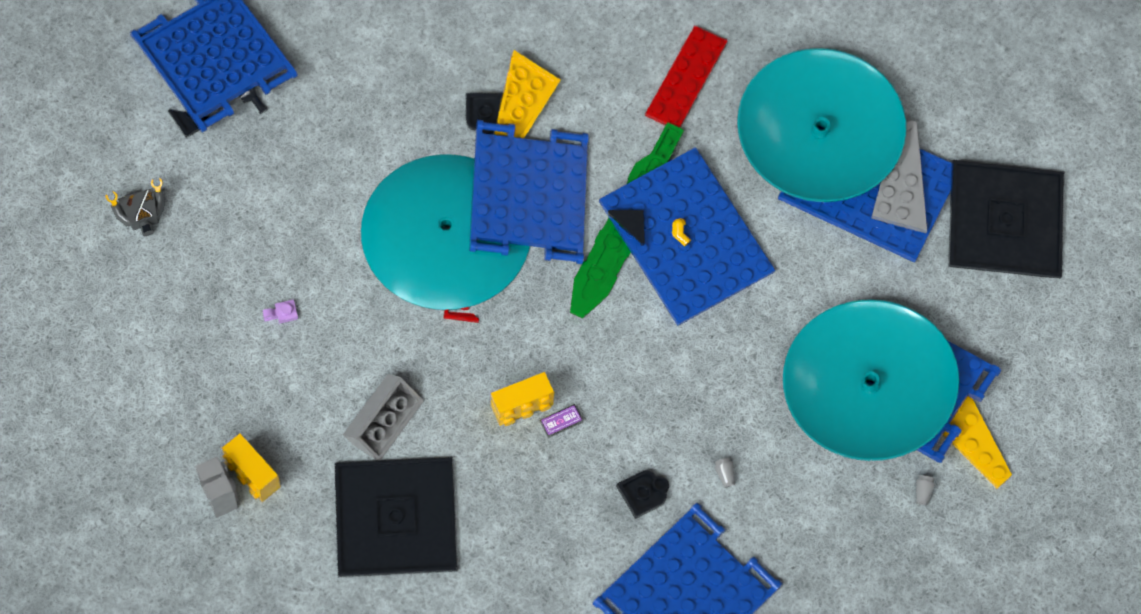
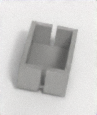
[195,456,239,518]

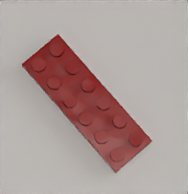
[645,25,727,128]

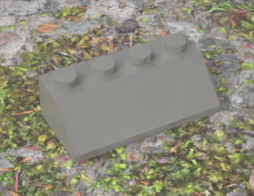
[343,374,424,461]

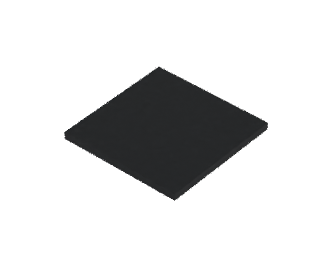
[948,160,1064,279]
[335,457,457,577]

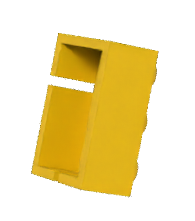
[491,372,554,426]
[222,433,281,502]

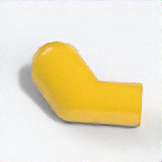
[672,218,691,247]

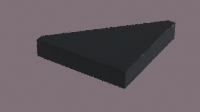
[168,109,210,138]
[608,210,645,245]

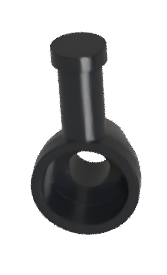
[239,89,268,115]

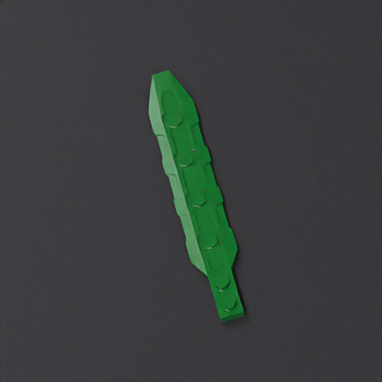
[570,122,684,319]

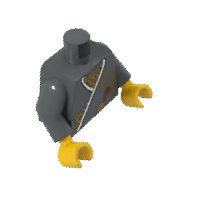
[105,178,165,236]

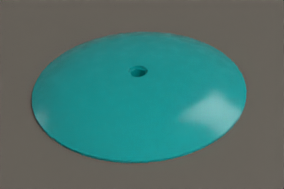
[737,48,906,202]
[361,154,530,310]
[783,300,959,461]

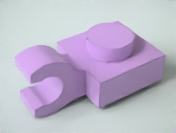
[263,300,298,324]

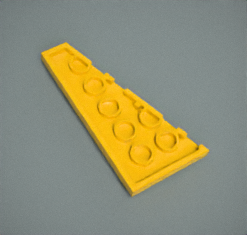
[494,50,560,139]
[943,396,1012,489]

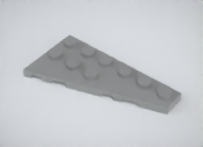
[871,119,927,233]

